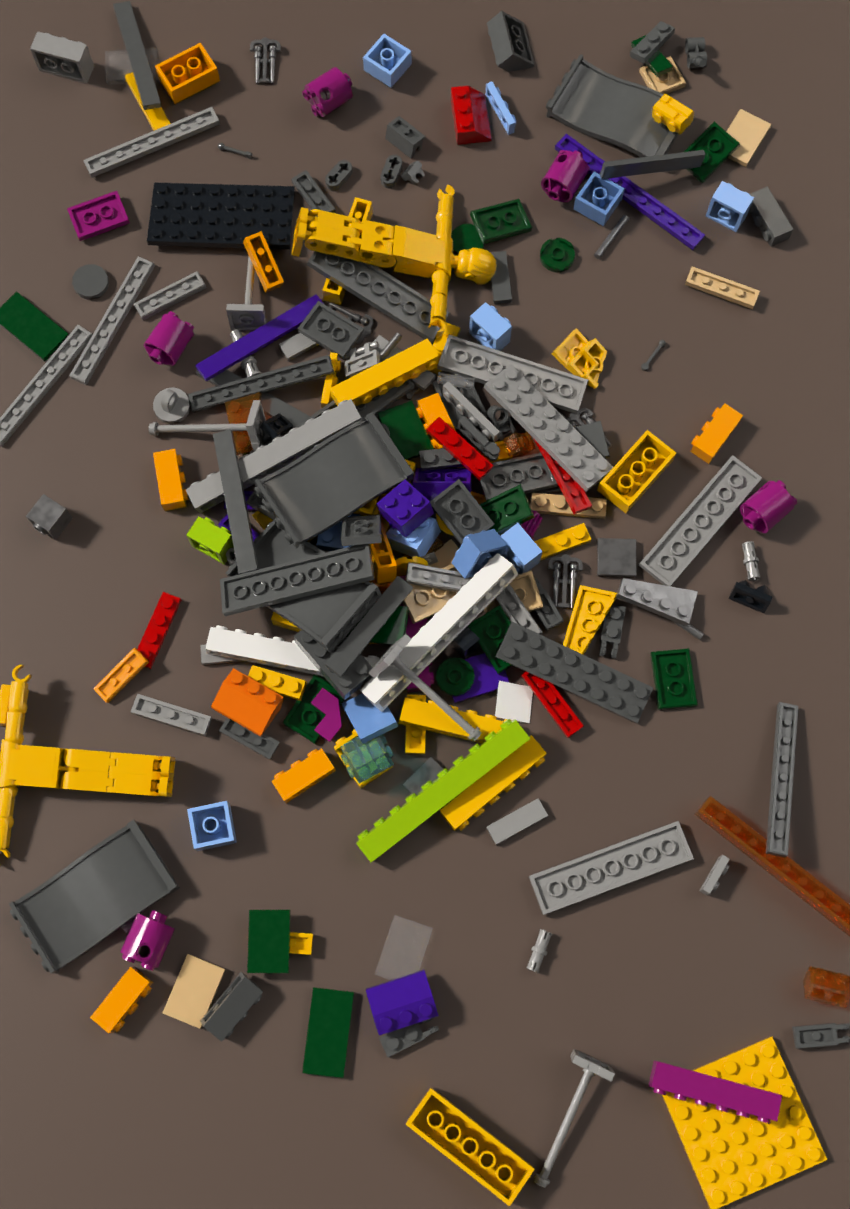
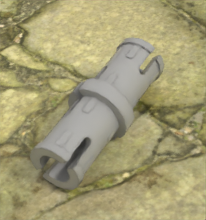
[742,541,760,581]
[526,929,552,973]

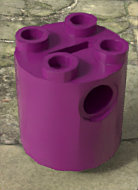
[302,67,353,117]
[541,150,590,202]
[144,311,194,366]
[740,480,797,534]
[120,910,175,971]

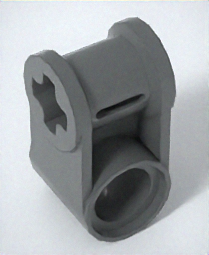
[487,405,517,442]

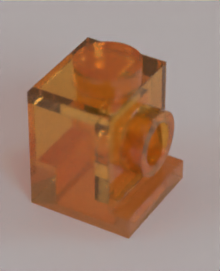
[503,432,536,456]

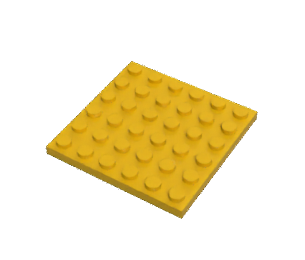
[662,1036,827,1209]

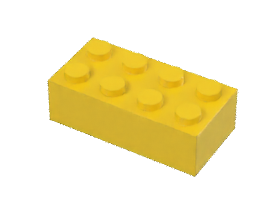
[597,430,676,514]

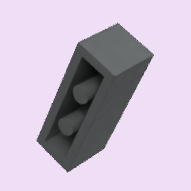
[748,186,794,246]
[200,972,263,1042]

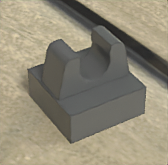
[400,160,425,185]

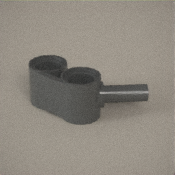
[685,37,707,69]

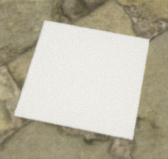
[495,681,533,723]

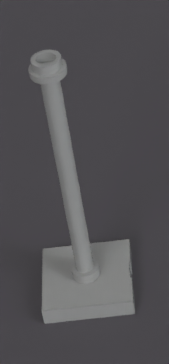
[226,256,267,331]
[149,400,266,452]
[369,634,482,741]
[534,1049,615,1188]

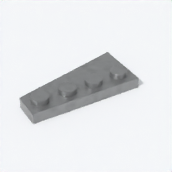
[616,578,698,626]

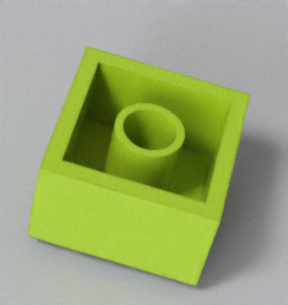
[186,516,234,565]

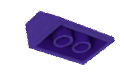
[413,468,472,501]
[366,970,439,1036]

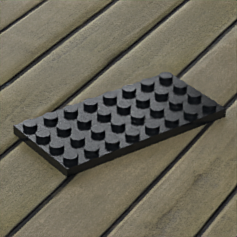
[147,183,295,249]

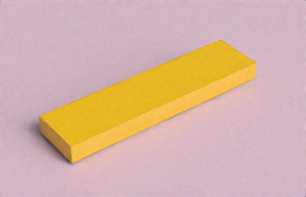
[125,72,171,131]

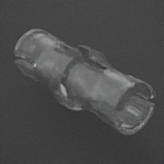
[437,372,475,390]

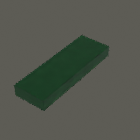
[631,35,673,77]

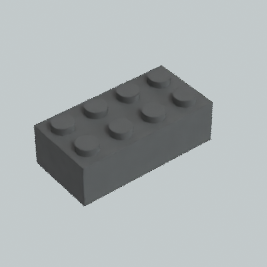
[294,630,373,700]

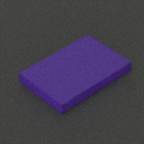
[452,653,509,704]

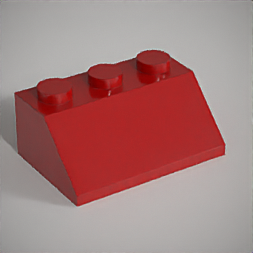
[451,86,492,145]

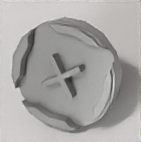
[153,387,190,424]

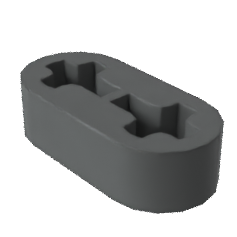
[381,155,402,188]
[325,160,352,191]

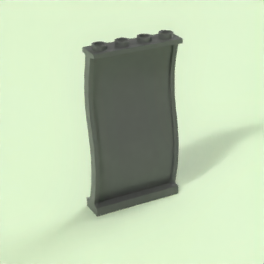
[546,54,692,157]
[254,412,414,548]
[226,520,382,654]
[9,820,180,973]

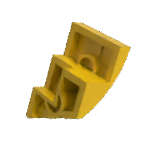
[551,328,607,389]

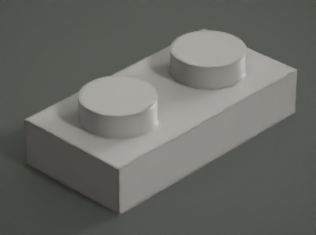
[699,855,730,895]

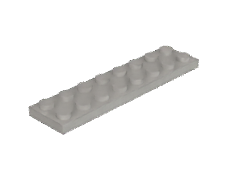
[437,335,588,414]
[484,364,613,492]
[639,455,762,586]
[529,821,694,915]

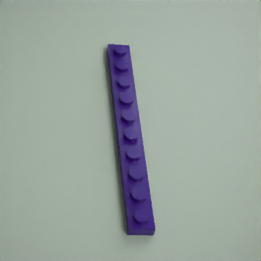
[555,134,705,250]

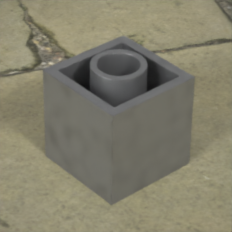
[26,494,72,540]

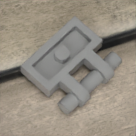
[344,341,380,379]

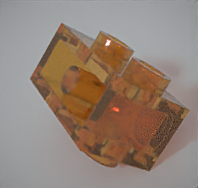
[803,966,850,1008]

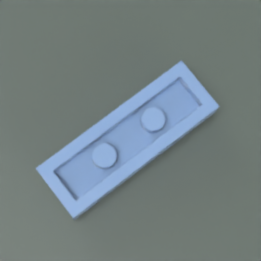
[485,81,517,135]

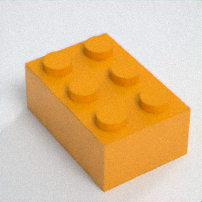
[155,43,220,104]

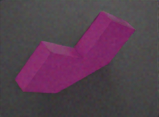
[311,688,342,742]

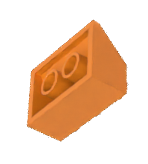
[211,668,283,737]

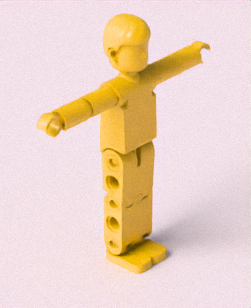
[291,184,497,337]
[0,665,175,858]

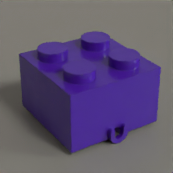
[376,479,434,538]

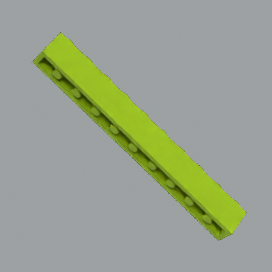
[356,719,530,862]

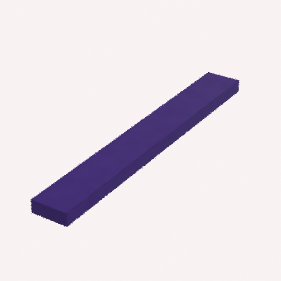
[196,294,324,381]

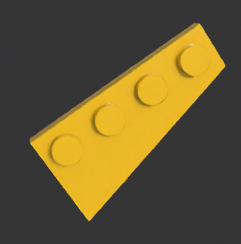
[563,585,617,655]

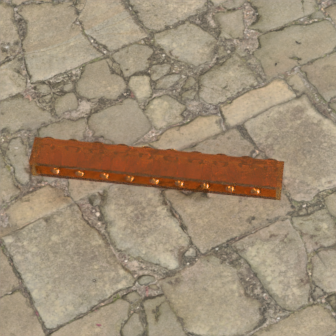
[694,796,850,937]

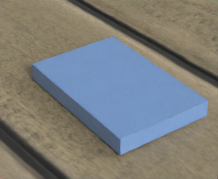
[342,694,398,744]

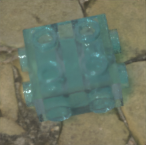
[340,734,394,784]

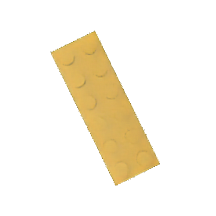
[406,1087,535,1206]

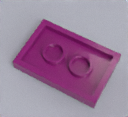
[67,191,130,241]

